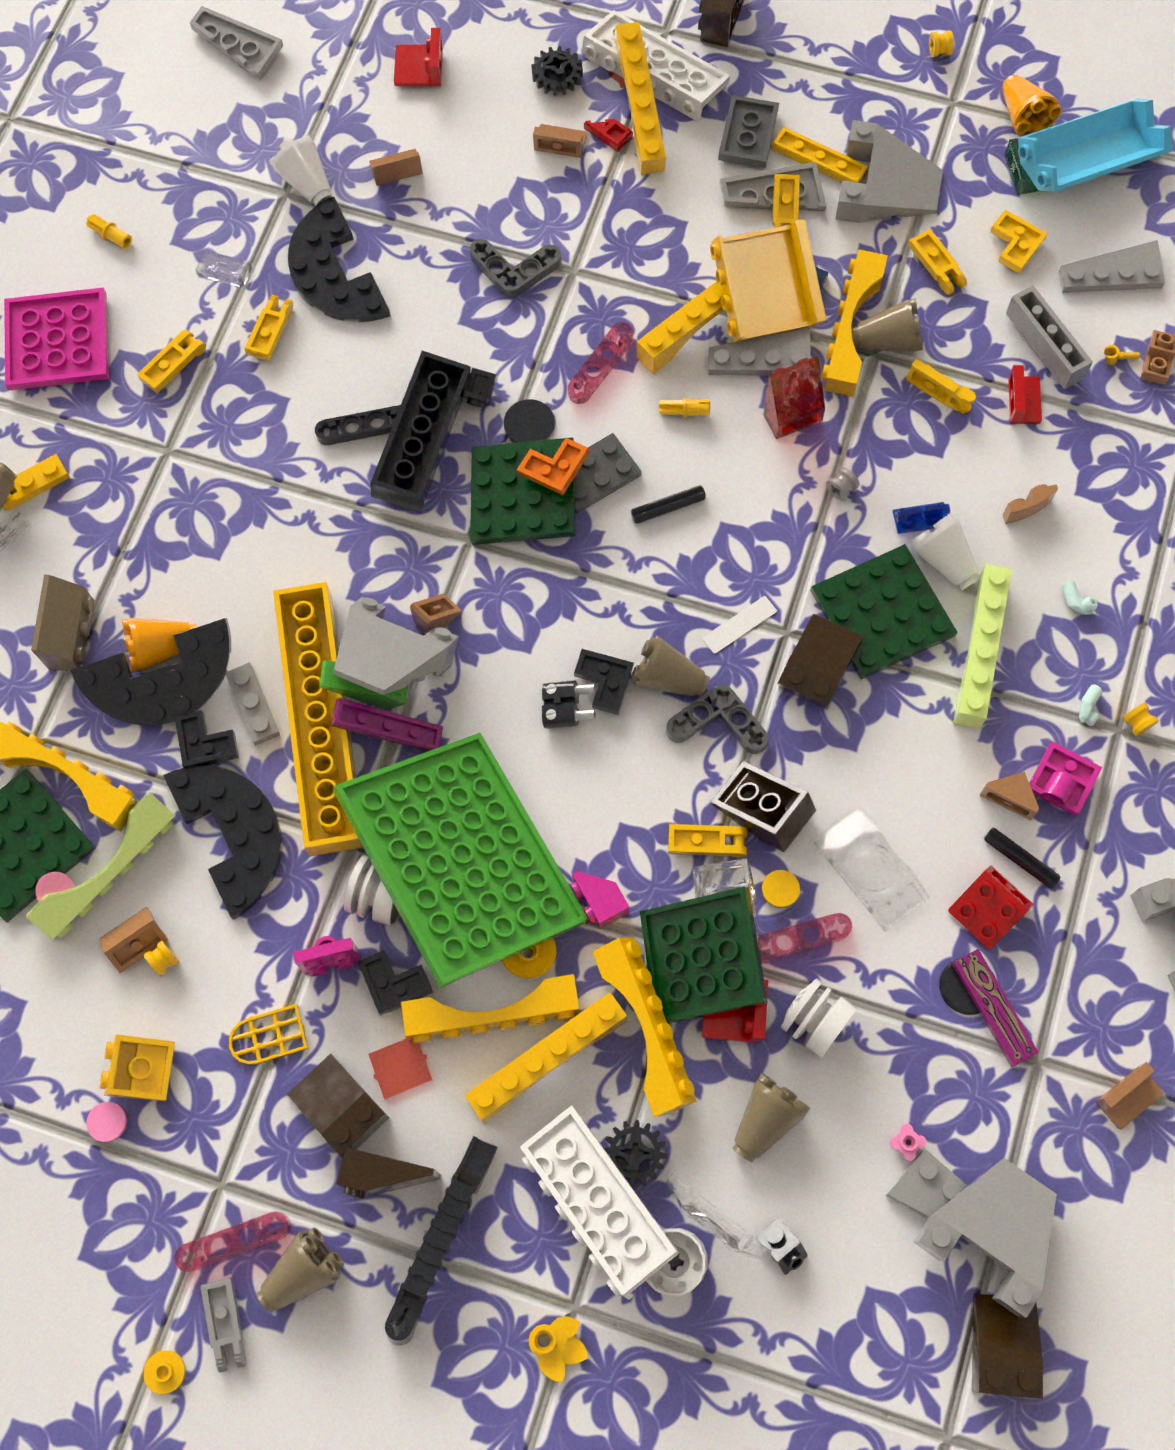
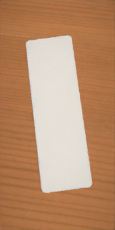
[702,596,777,654]

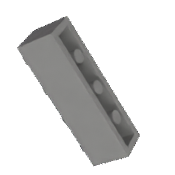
[1006,285,1093,389]

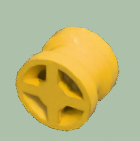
[929,30,954,58]
[1122,703,1159,737]
[143,940,180,977]

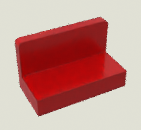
[1008,365,1042,424]

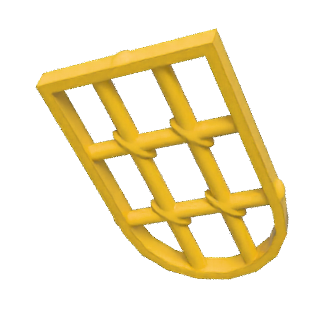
[229,1004,308,1065]

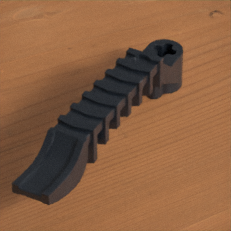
[385,1136,498,1346]

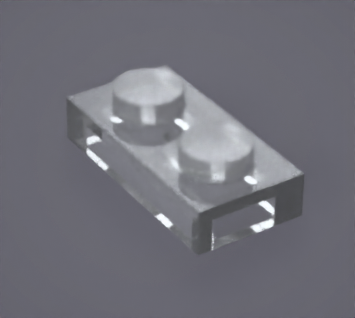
[195,250,252,288]

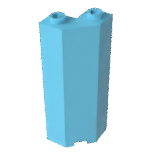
[1018,98,1173,193]

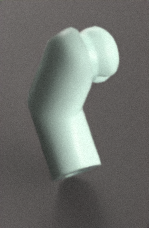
[1062,581,1098,615]
[1079,685,1103,726]

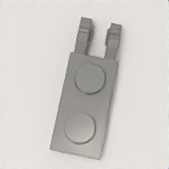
[201,1277,246,1373]

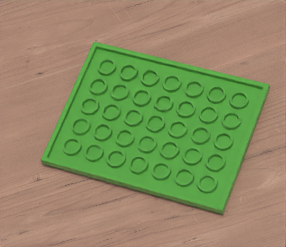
[333,733,588,989]

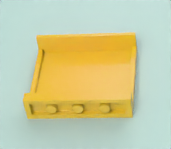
[710,219,827,343]

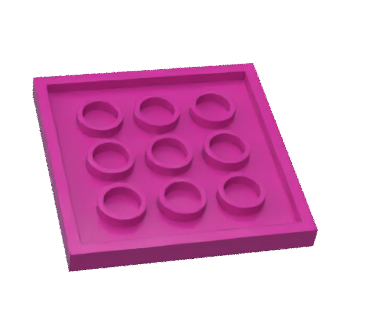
[4,287,109,391]

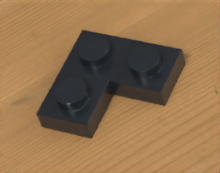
[574,649,634,715]
[175,710,239,768]
[358,950,433,1016]

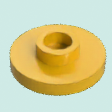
[762,870,800,908]
[144,1350,186,1394]

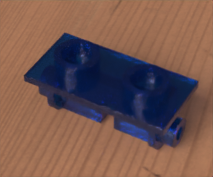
[892,502,950,534]

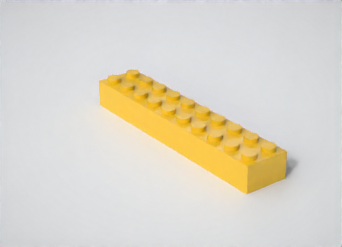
[273,582,363,857]

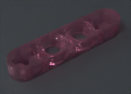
[568,322,633,404]
[757,913,852,964]
[174,1211,291,1272]

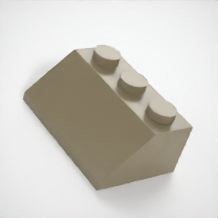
[31,575,94,671]

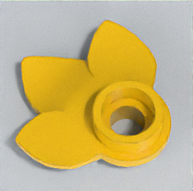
[529,1316,588,1382]

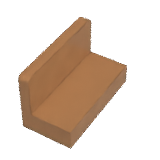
[533,124,587,158]
[369,148,423,186]
[99,907,168,973]
[1095,1062,1163,1129]

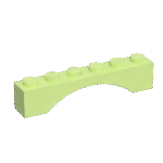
[953,564,1012,729]
[26,792,175,940]

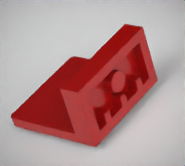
[394,28,443,86]
[948,865,1034,949]
[701,980,768,1044]

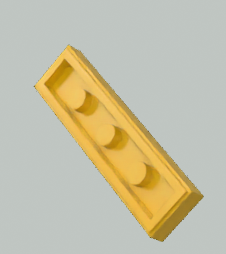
[771,126,869,183]

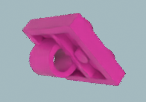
[1029,741,1102,816]
[293,936,361,976]

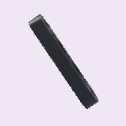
[315,405,400,445]

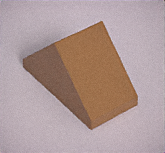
[410,593,462,634]
[980,772,1039,821]

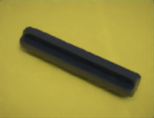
[631,485,706,524]
[984,828,1061,889]

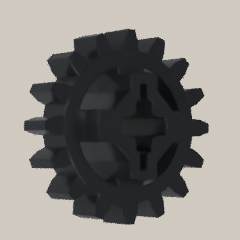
[531,46,583,96]
[604,1120,667,1187]

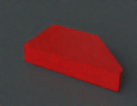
[584,119,633,152]

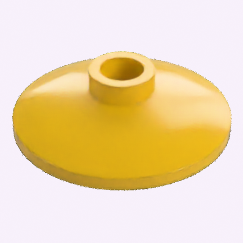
[501,938,556,979]

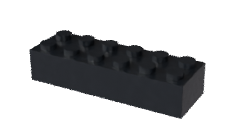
[370,350,471,513]

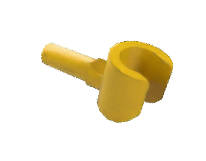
[1104,345,1140,365]

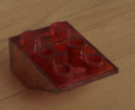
[763,356,825,439]

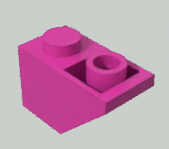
[570,871,630,929]

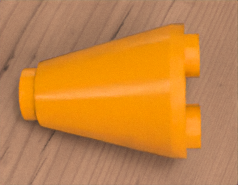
[1002,75,1062,137]
[122,618,197,673]

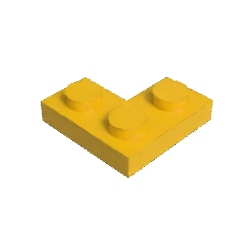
[990,209,1048,274]

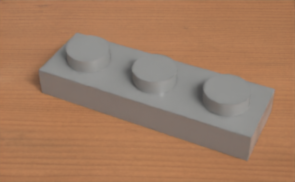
[226,662,280,746]

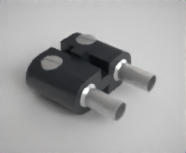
[542,680,596,729]

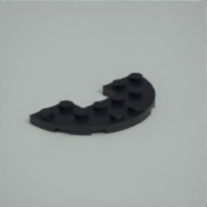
[288,197,391,322]
[70,618,231,726]
[163,766,282,920]

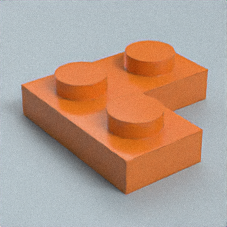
[517,438,590,495]

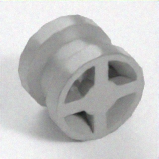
[826,467,860,501]

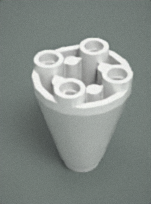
[269,135,332,206]
[911,514,980,590]

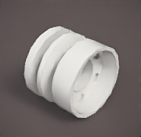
[344,855,400,927]
[780,978,857,1058]
[646,1228,708,1296]

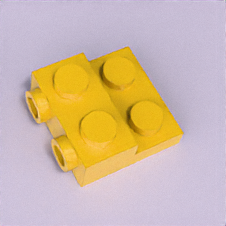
[99,1034,175,1102]

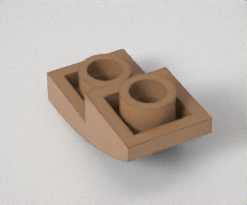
[1140,330,1175,385]
[1003,484,1058,524]

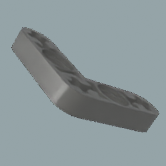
[470,239,562,298]
[666,685,768,754]

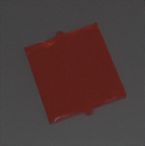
[368,1039,433,1099]

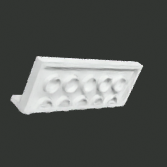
[582,10,730,121]
[520,1105,679,1300]

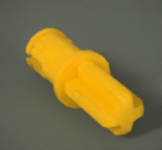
[86,214,132,249]
[659,397,710,418]

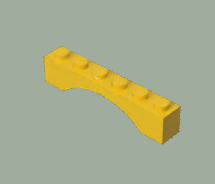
[615,22,666,175]
[821,249,888,397]
[637,281,724,374]
[0,721,137,832]
[592,937,697,1117]
[401,974,580,1044]
[465,992,627,1123]

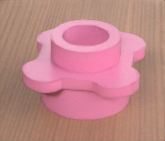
[890,1124,926,1161]

